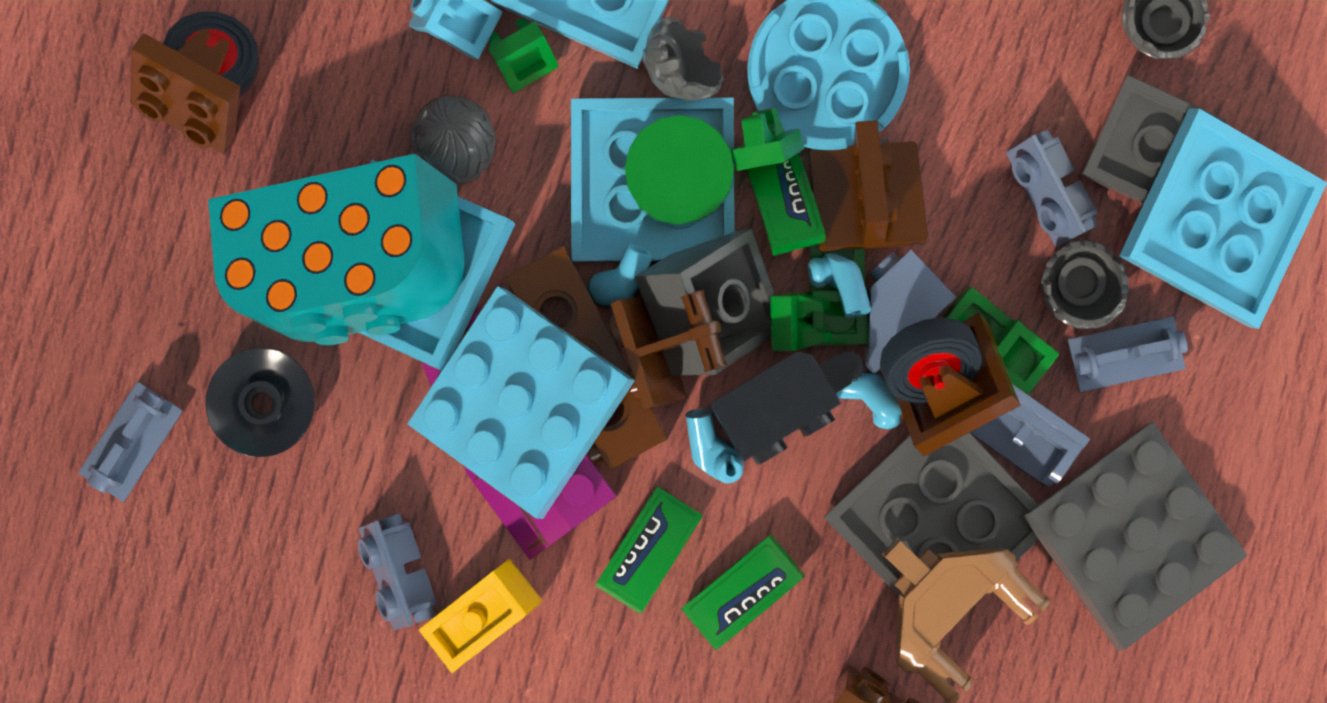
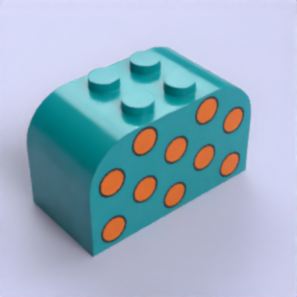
[208,154,465,345]

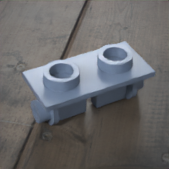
[1006,130,1099,247]
[1068,316,1188,392]
[78,381,183,502]
[358,513,437,631]

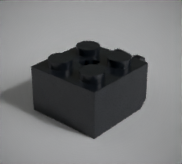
[708,350,865,465]

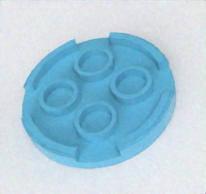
[747,0,910,150]

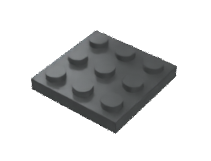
[1023,422,1248,651]
[823,433,1039,596]

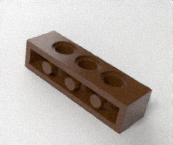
[505,246,667,471]

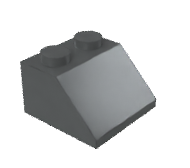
[635,228,775,376]

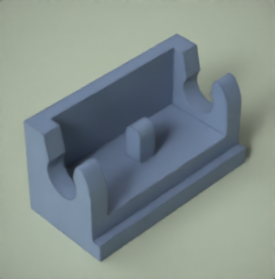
[969,384,1090,488]

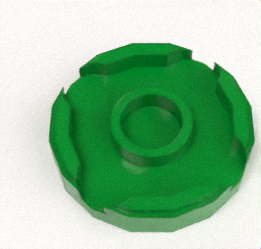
[625,115,734,226]

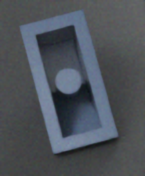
[865,250,956,374]

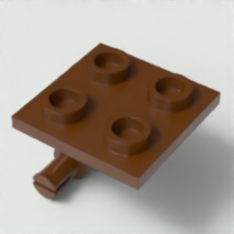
[610,290,728,410]

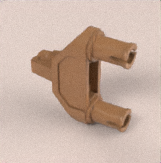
[882,538,1051,703]

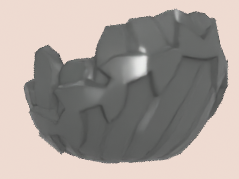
[1121,0,1210,60]
[643,17,724,101]
[410,94,496,186]
[1041,240,1128,329]

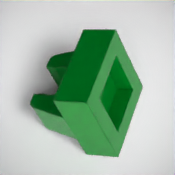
[488,18,559,93]
[731,107,804,171]
[771,291,832,351]

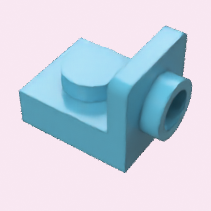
[408,0,503,59]

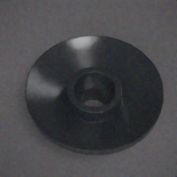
[205,348,315,457]

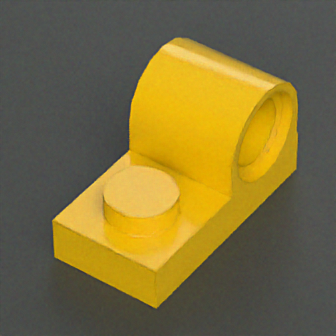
[419,559,544,673]

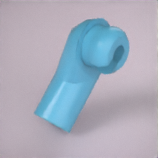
[587,244,653,307]
[807,252,871,318]
[836,373,902,429]
[685,408,744,483]

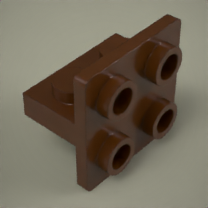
[809,120,928,251]

